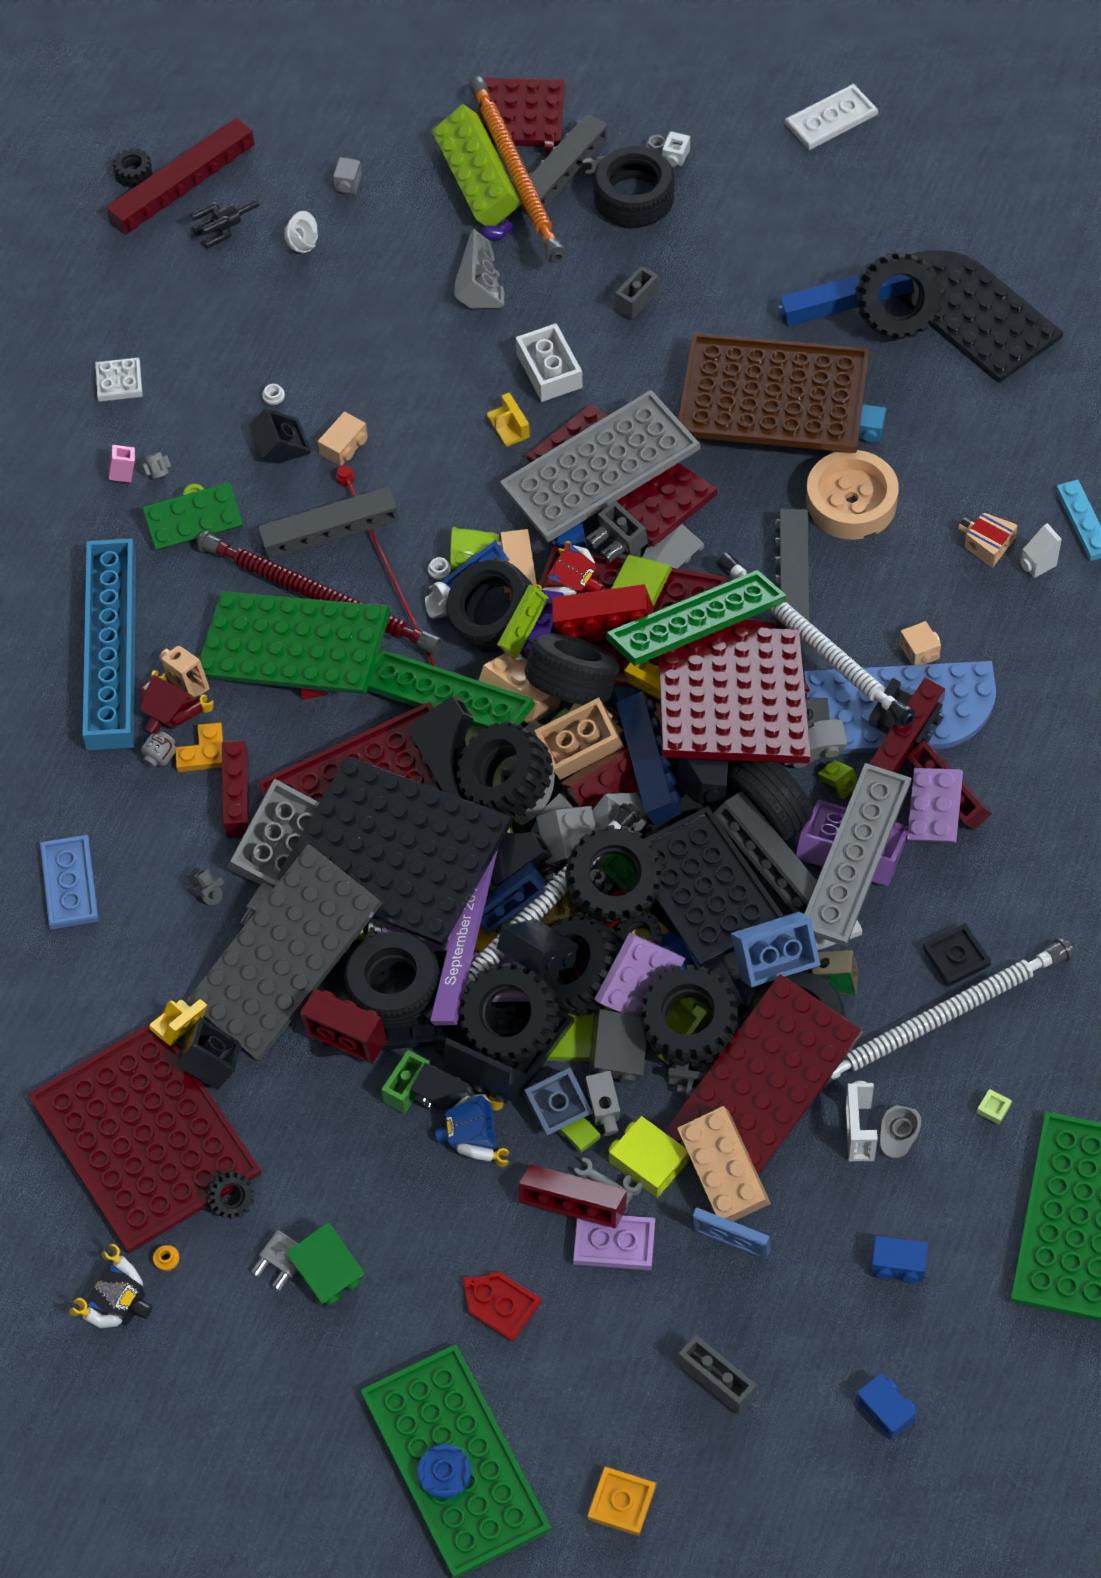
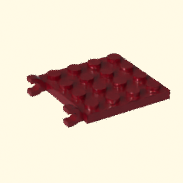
[478,78,565,159]

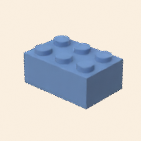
[731,912,820,987]

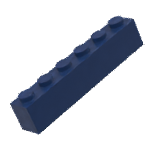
[617,691,682,825]

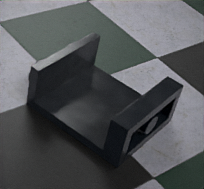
[869,678,944,749]

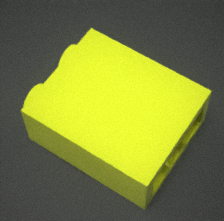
[608,1116,689,1198]

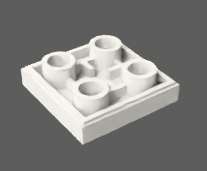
[95,358,143,401]

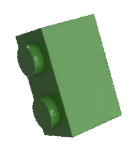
[381,1050,430,1114]

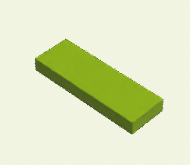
[497,585,549,658]

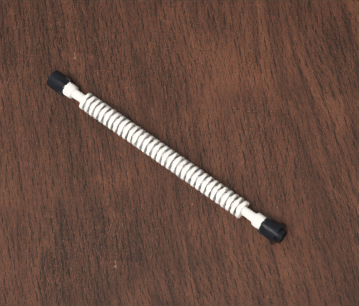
[717,553,915,728]
[421,803,640,1028]

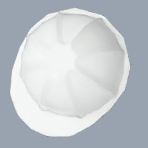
[284,211,318,253]

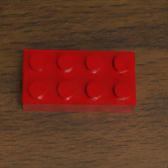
[552,584,654,642]

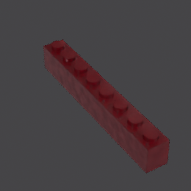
[106,117,255,235]

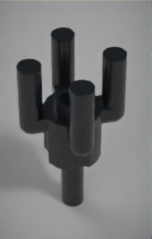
[190,198,260,249]

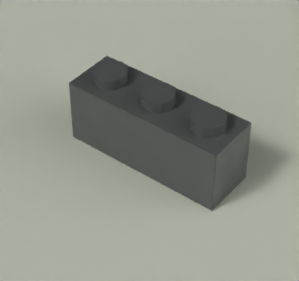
[678,1335,757,1415]

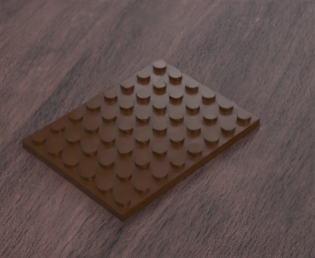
[678,333,870,453]

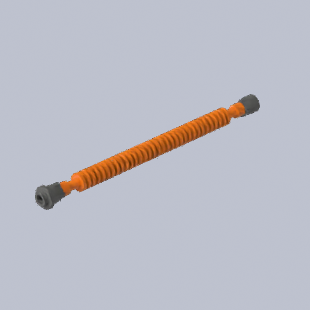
[469,77,567,263]

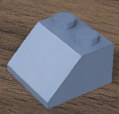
[523,1068,593,1136]

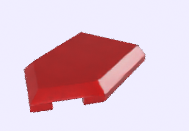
[463,1272,542,1341]

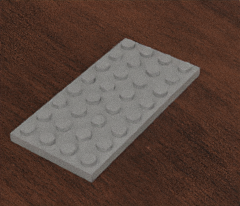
[500,390,701,542]

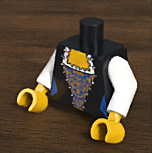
[69,1244,152,1328]

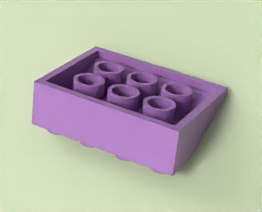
[796,799,908,886]

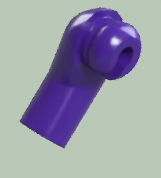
[481,221,513,241]

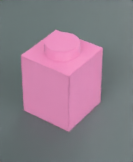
[108,445,135,483]

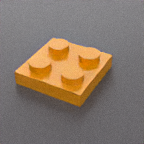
[587,1467,656,1536]

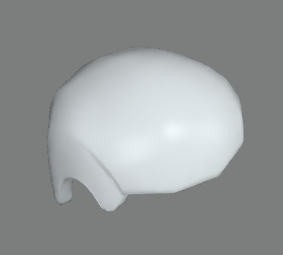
[425,582,450,619]

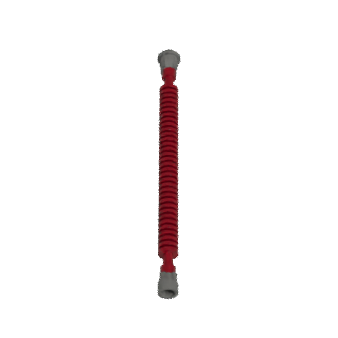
[197,530,443,655]

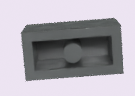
[615,266,659,320]

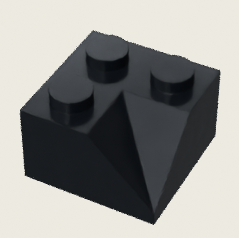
[176,1017,241,1090]

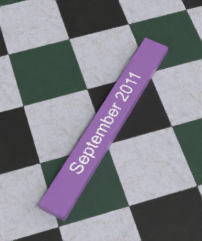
[431,849,498,1025]

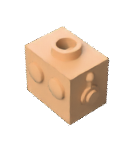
[899,621,941,665]

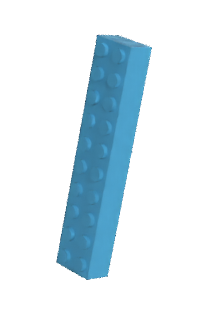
[83,539,136,750]

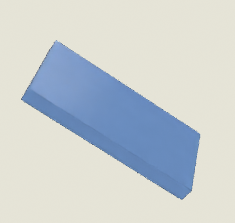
[40,835,99,930]

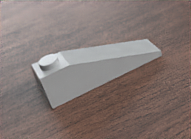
[454,229,504,308]

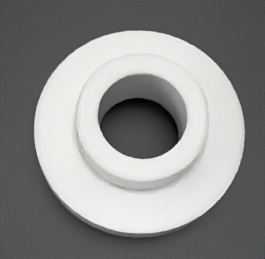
[262,384,285,405]
[428,557,451,580]

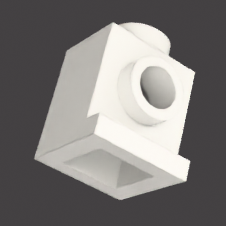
[662,131,690,167]

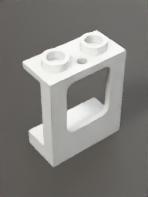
[845,1081,877,1161]

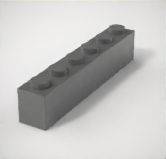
[516,114,608,216]
[259,486,400,560]
[775,509,809,629]
[713,791,817,914]

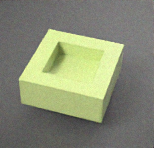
[977,1089,1012,1125]

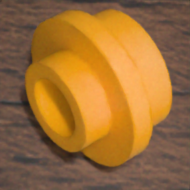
[153,1245,180,1271]

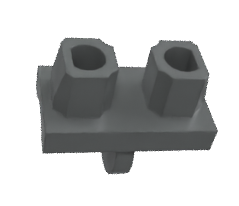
[186,867,224,905]
[668,1060,712,1101]

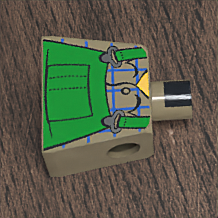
[802,950,859,995]

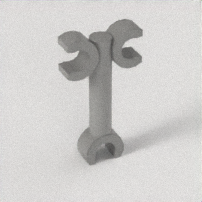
[574,1157,642,1213]

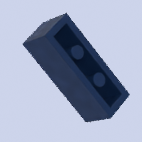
[480,862,546,935]

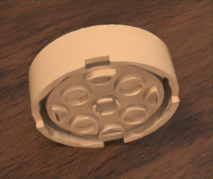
[806,450,899,540]

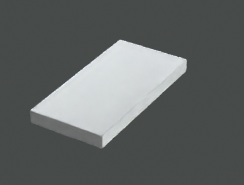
[785,84,878,150]

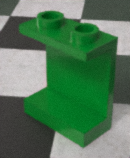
[284,1222,365,1307]

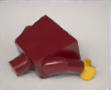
[140,670,214,733]

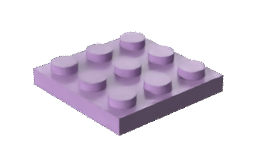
[594,932,685,1016]

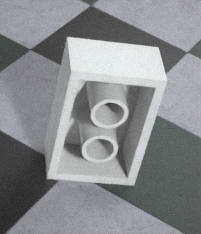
[516,323,583,402]

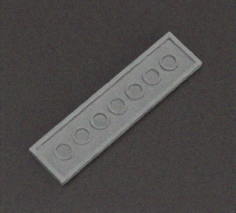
[804,763,911,946]

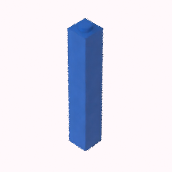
[778,275,914,326]

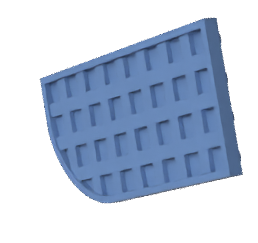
[804,661,996,754]

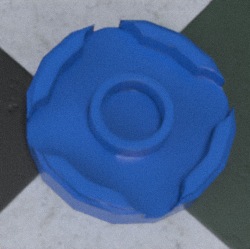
[417,1444,472,1499]

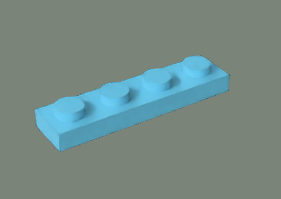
[1056,480,1101,561]

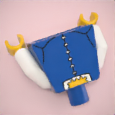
[435,1093,509,1167]

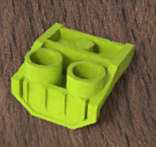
[450,526,499,570]

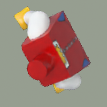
[535,541,603,596]

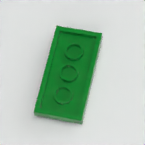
[142,482,243,551]

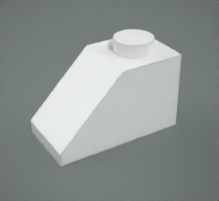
[1021,523,1062,578]

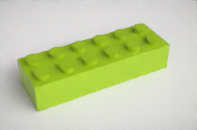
[432,104,523,226]

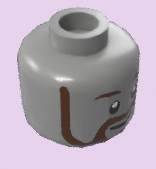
[141,731,176,768]

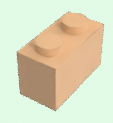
[318,411,368,466]

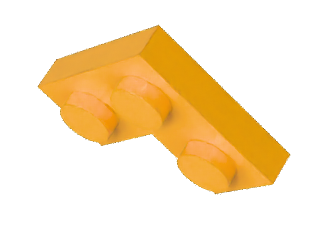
[176,722,223,772]

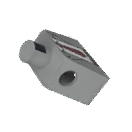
[584,1071,620,1136]

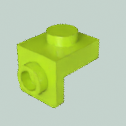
[818,760,858,799]

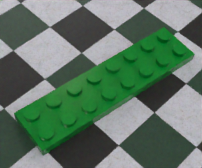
[606,570,786,666]
[367,649,535,729]

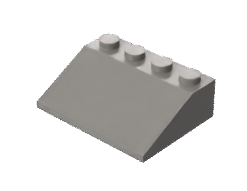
[226,779,319,888]

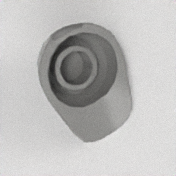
[880,1105,921,1158]

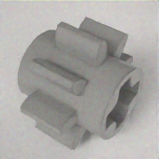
[142,452,171,479]

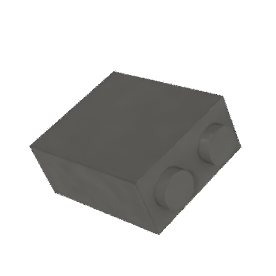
[588,1010,646,1084]

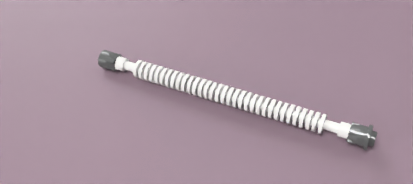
[822,938,1074,1089]

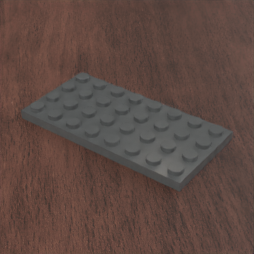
[186,844,383,1061]

